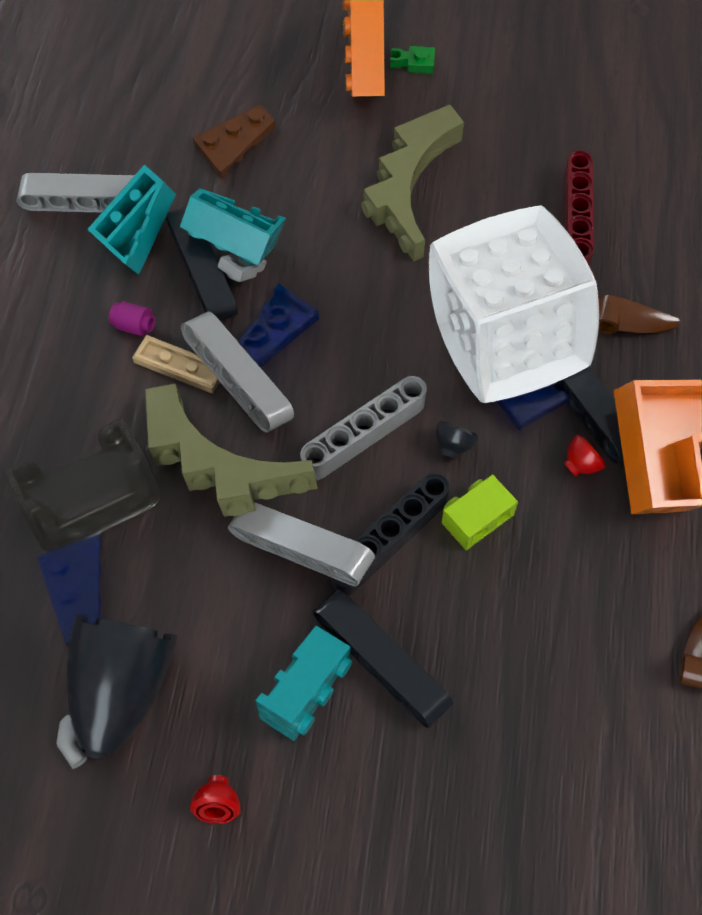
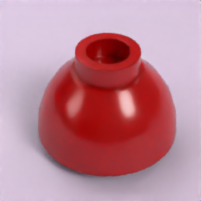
[563,435,606,477]
[190,775,241,824]

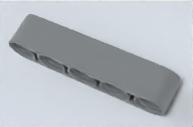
[17,173,135,213]
[181,311,294,433]
[300,376,427,480]
[228,503,375,586]

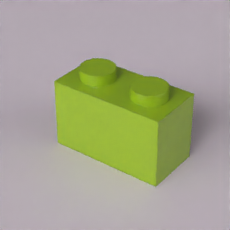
[442,475,518,551]

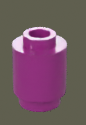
[109,301,155,337]

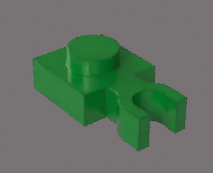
[390,46,435,74]

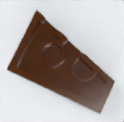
[193,104,275,179]

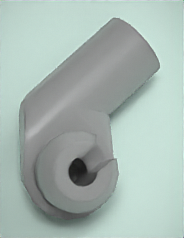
[56,715,87,769]

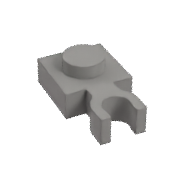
[217,254,267,282]

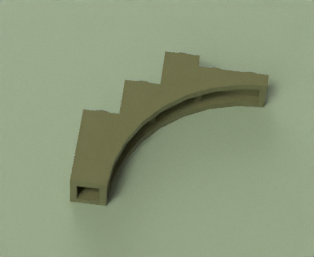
[361,105,464,261]
[145,383,318,517]

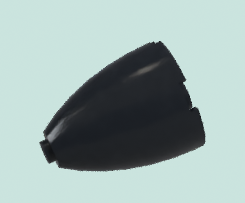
[67,614,178,760]

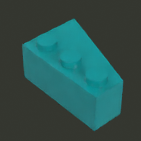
[87,165,176,274]
[180,188,286,265]
[255,626,352,741]

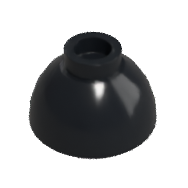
[436,420,478,459]

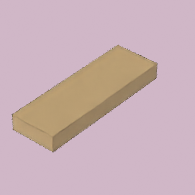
[132,335,220,394]

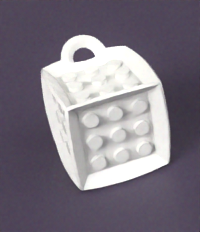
[429,205,599,403]

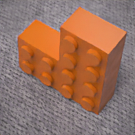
[343,0,385,97]
[614,380,702,514]

